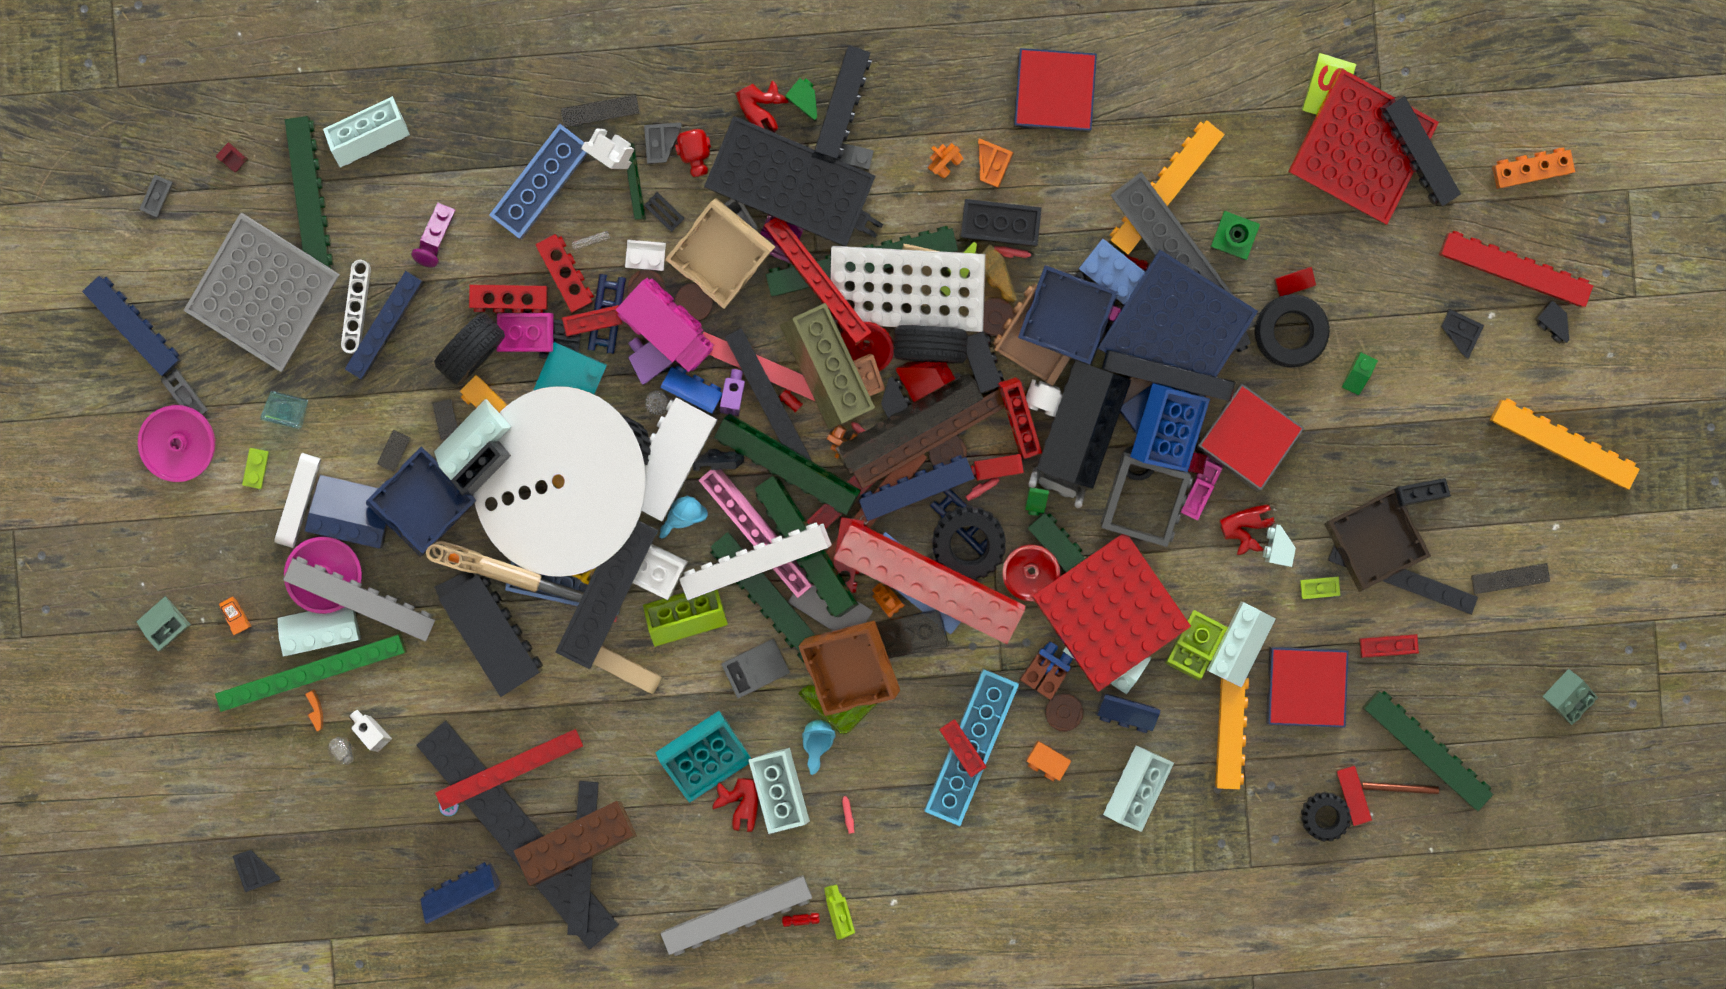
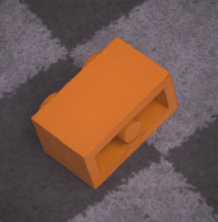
[1026,740,1071,781]

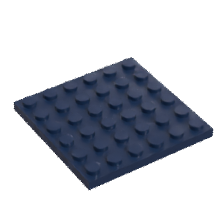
[1098,249,1258,396]

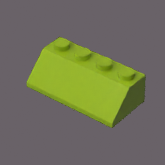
[643,589,728,647]

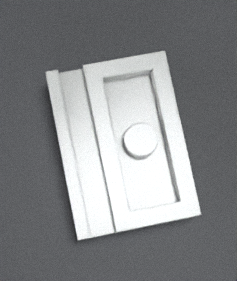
[625,240,666,271]

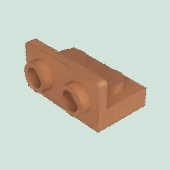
[853,354,885,396]

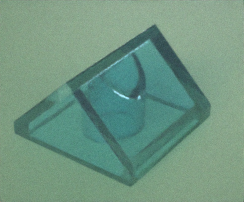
[260,391,308,429]

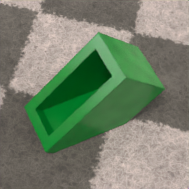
[785,78,817,121]
[1341,352,1378,395]
[1024,487,1049,516]

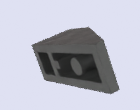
[816,139,874,171]

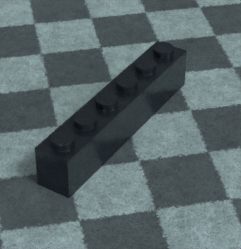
[813,45,872,163]
[1380,96,1461,207]

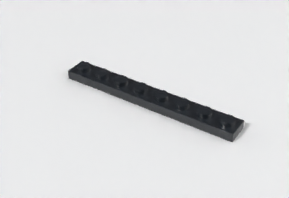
[725,328,813,462]
[1328,544,1478,615]
[567,781,599,936]

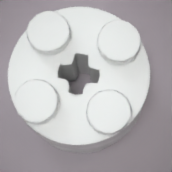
[1026,379,1064,417]

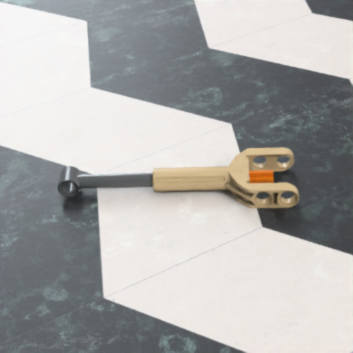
[426,541,584,602]

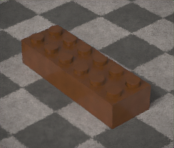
[514,801,637,886]

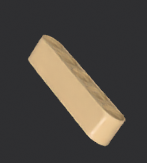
[593,646,662,694]

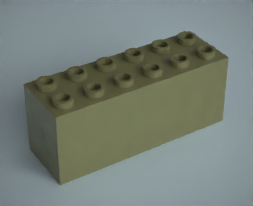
[780,303,875,429]

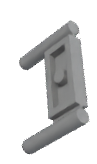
[1029,467,1086,508]

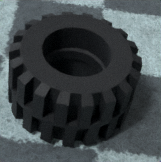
[1301,792,1351,842]

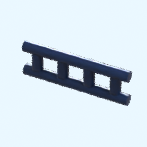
[588,274,626,354]
[930,489,987,556]

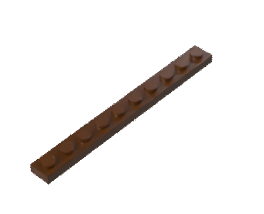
[852,377,1027,489]

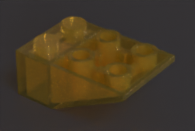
[981,245,1017,303]

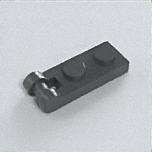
[161,368,208,415]

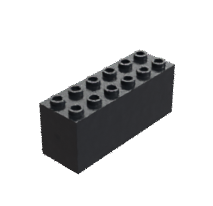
[1037,360,1131,489]
[439,574,543,697]

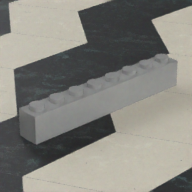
[283,556,435,641]
[661,875,812,956]

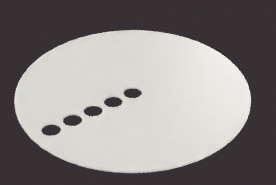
[473,387,646,577]

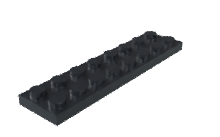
[555,520,658,669]

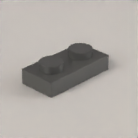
[139,175,173,218]

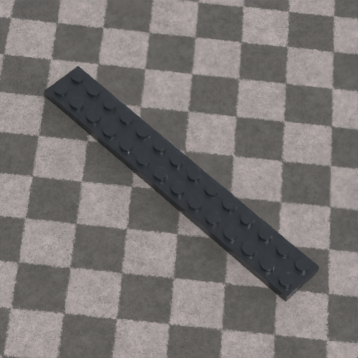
[416,720,619,950]

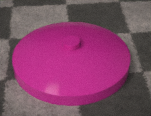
[138,405,216,482]
[284,536,362,614]

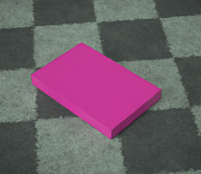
[497,313,553,352]

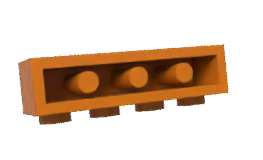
[1492,147,1575,189]

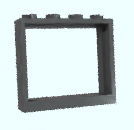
[1100,452,1193,547]

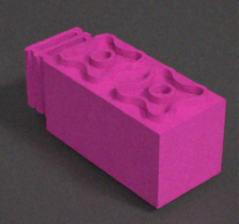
[616,278,714,372]

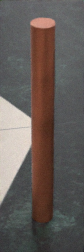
[1362,782,1439,794]

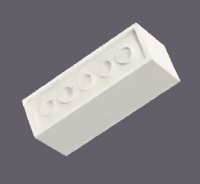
[641,398,718,521]
[633,544,688,600]

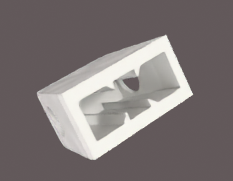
[349,710,392,752]

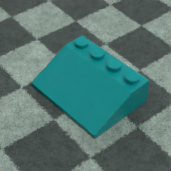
[533,342,607,394]
[655,711,752,803]

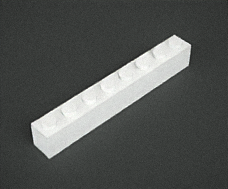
[679,522,832,600]

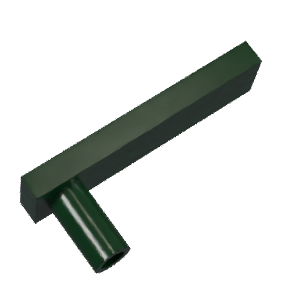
[627,143,646,221]

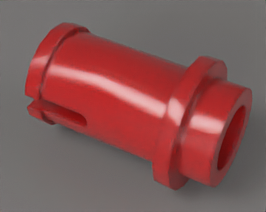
[779,389,803,413]

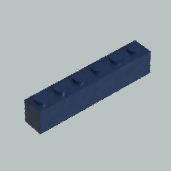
[345,271,424,380]
[82,276,181,376]
[859,455,975,521]

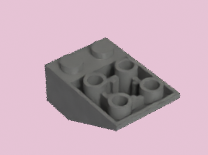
[721,638,790,698]

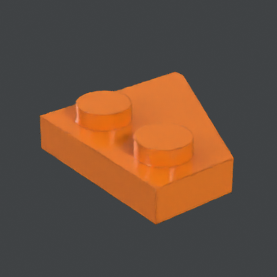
[978,138,1014,188]

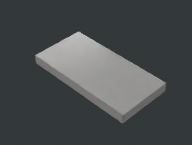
[788,585,873,631]

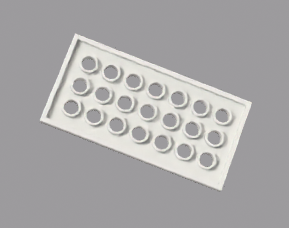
[831,246,985,332]

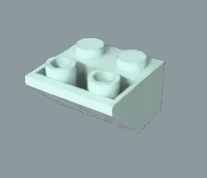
[1263,524,1296,567]

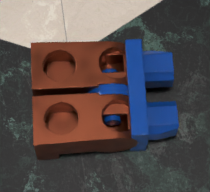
[1019,641,1073,700]

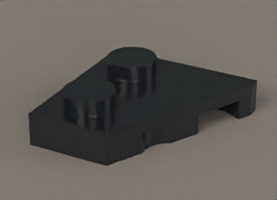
[232,849,280,892]

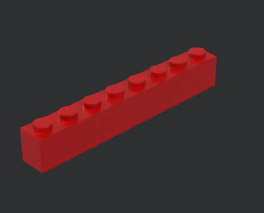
[1439,231,1594,308]

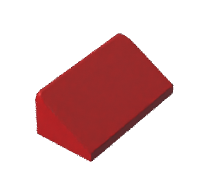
[1274,267,1316,297]

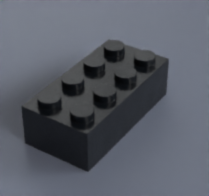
[960,199,1042,247]

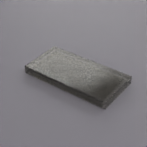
[875,609,949,659]

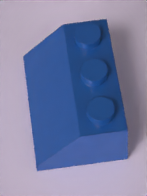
[660,366,723,414]

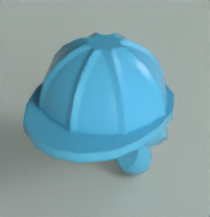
[659,496,708,539]
[802,720,836,775]

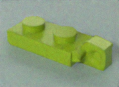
[824,885,855,940]

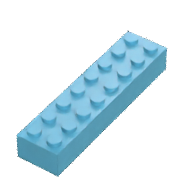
[924,668,1019,826]

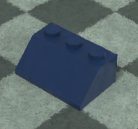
[1096,692,1161,733]

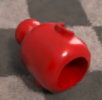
[675,129,711,178]

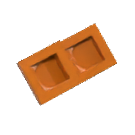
[305,689,323,731]

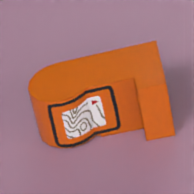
[219,596,252,635]

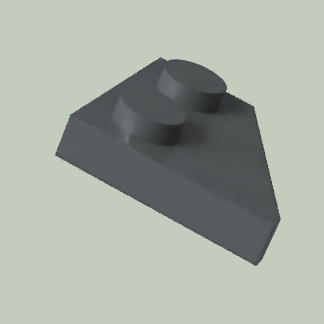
[644,123,682,164]

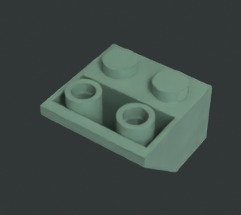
[136,596,191,651]
[1543,669,1598,725]

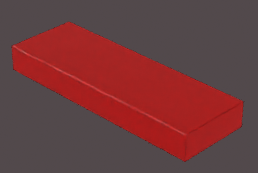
[562,305,623,337]
[1359,634,1419,658]
[939,719,987,777]
[1336,765,1372,826]

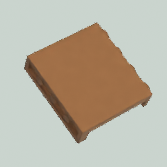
[992,284,1071,386]

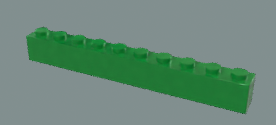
[215,634,407,712]

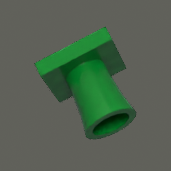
[1210,211,1260,260]

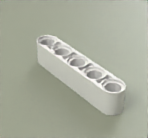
[341,260,371,354]
[274,453,321,548]

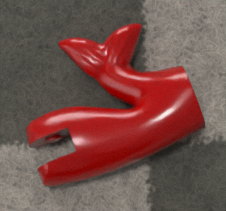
[735,81,789,133]
[1219,505,1275,555]
[712,778,758,832]

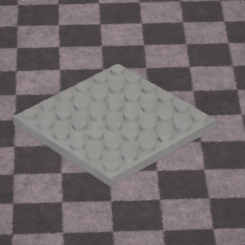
[183,213,340,372]

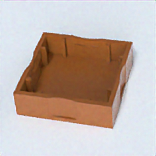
[798,620,900,716]

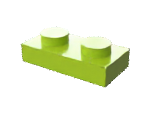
[242,448,270,489]
[1300,576,1340,599]

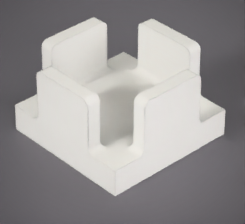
[581,129,634,169]

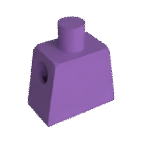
[628,337,673,385]
[720,369,745,416]

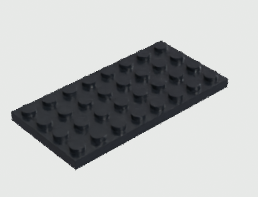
[704,116,876,247]

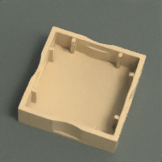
[665,198,775,309]

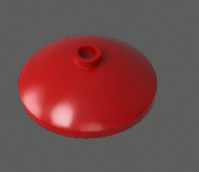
[840,322,894,371]
[1002,544,1060,601]

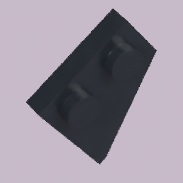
[1440,309,1484,359]
[693,449,744,471]

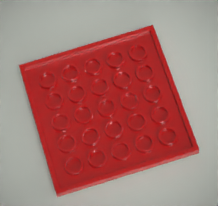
[1288,69,1439,225]
[1032,534,1191,692]

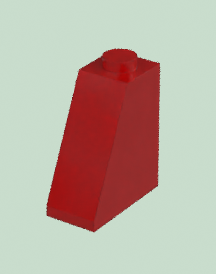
[895,362,955,402]
[971,454,1024,481]

